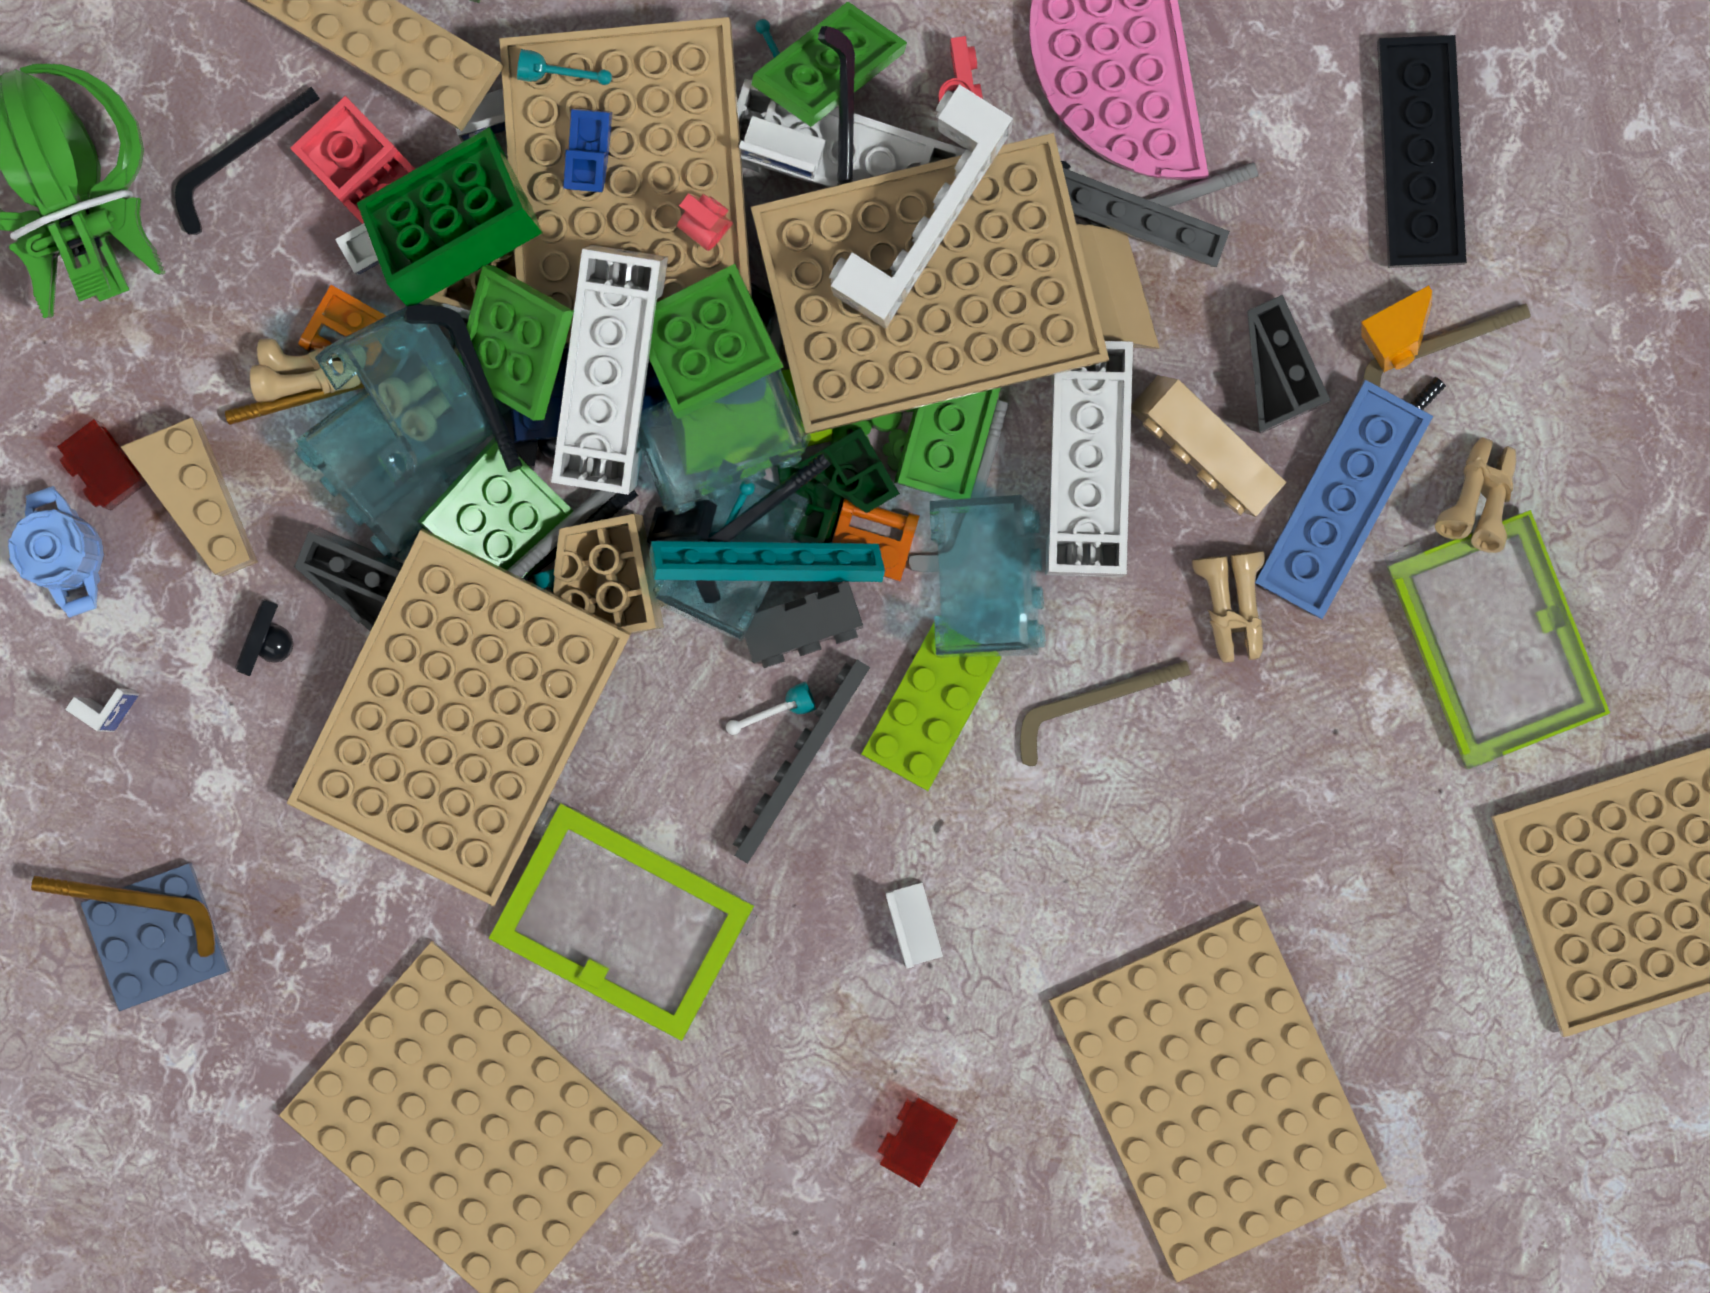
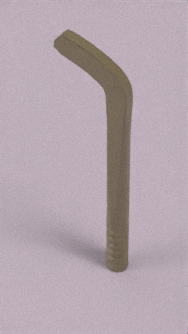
[1363,303,1531,387]
[1020,660,1191,766]

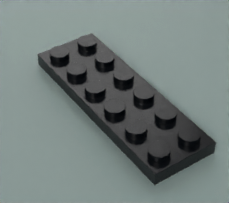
[1377,35,1467,268]

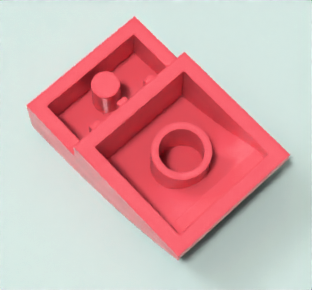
[290,96,415,224]

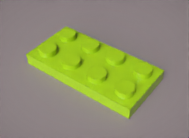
[861,620,1002,791]

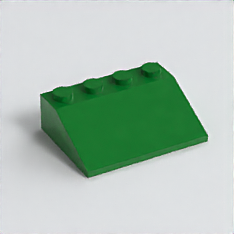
[357,127,543,307]

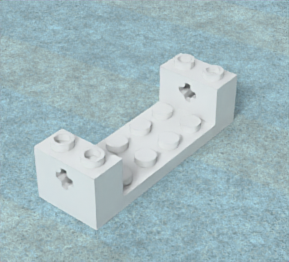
[737,78,966,188]
[829,84,1013,328]
[551,245,668,495]
[1045,341,1133,578]

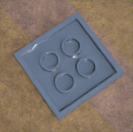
[81,863,230,1011]

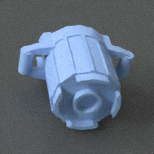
[8,486,104,618]

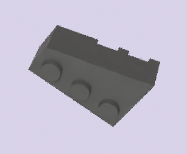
[1247,295,1331,434]
[294,527,403,631]
[739,581,863,668]

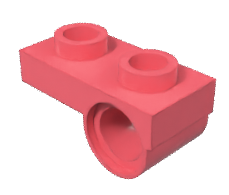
[938,36,983,104]
[677,193,733,251]

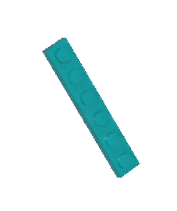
[649,541,885,582]

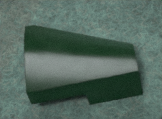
[798,427,900,513]
[774,454,845,543]

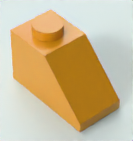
[1361,285,1433,373]

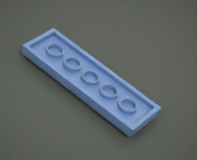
[1255,380,1433,619]

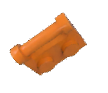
[298,285,399,372]
[832,499,920,582]

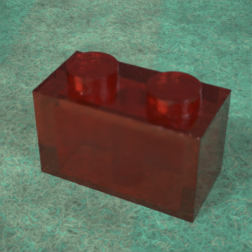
[57,419,147,511]
[877,1093,958,1188]

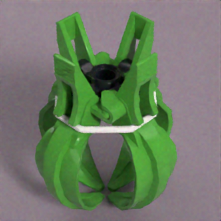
[0,64,165,318]

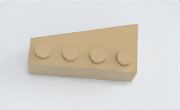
[1131,375,1287,517]
[121,418,258,577]

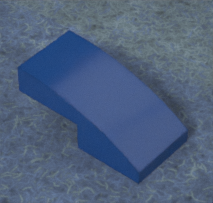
[563,108,612,193]

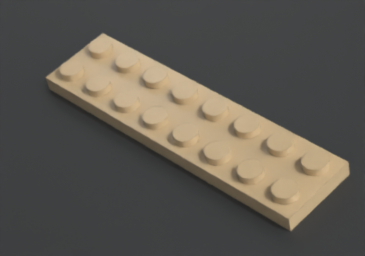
[245,0,504,131]

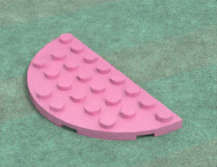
[1029,0,1209,180]

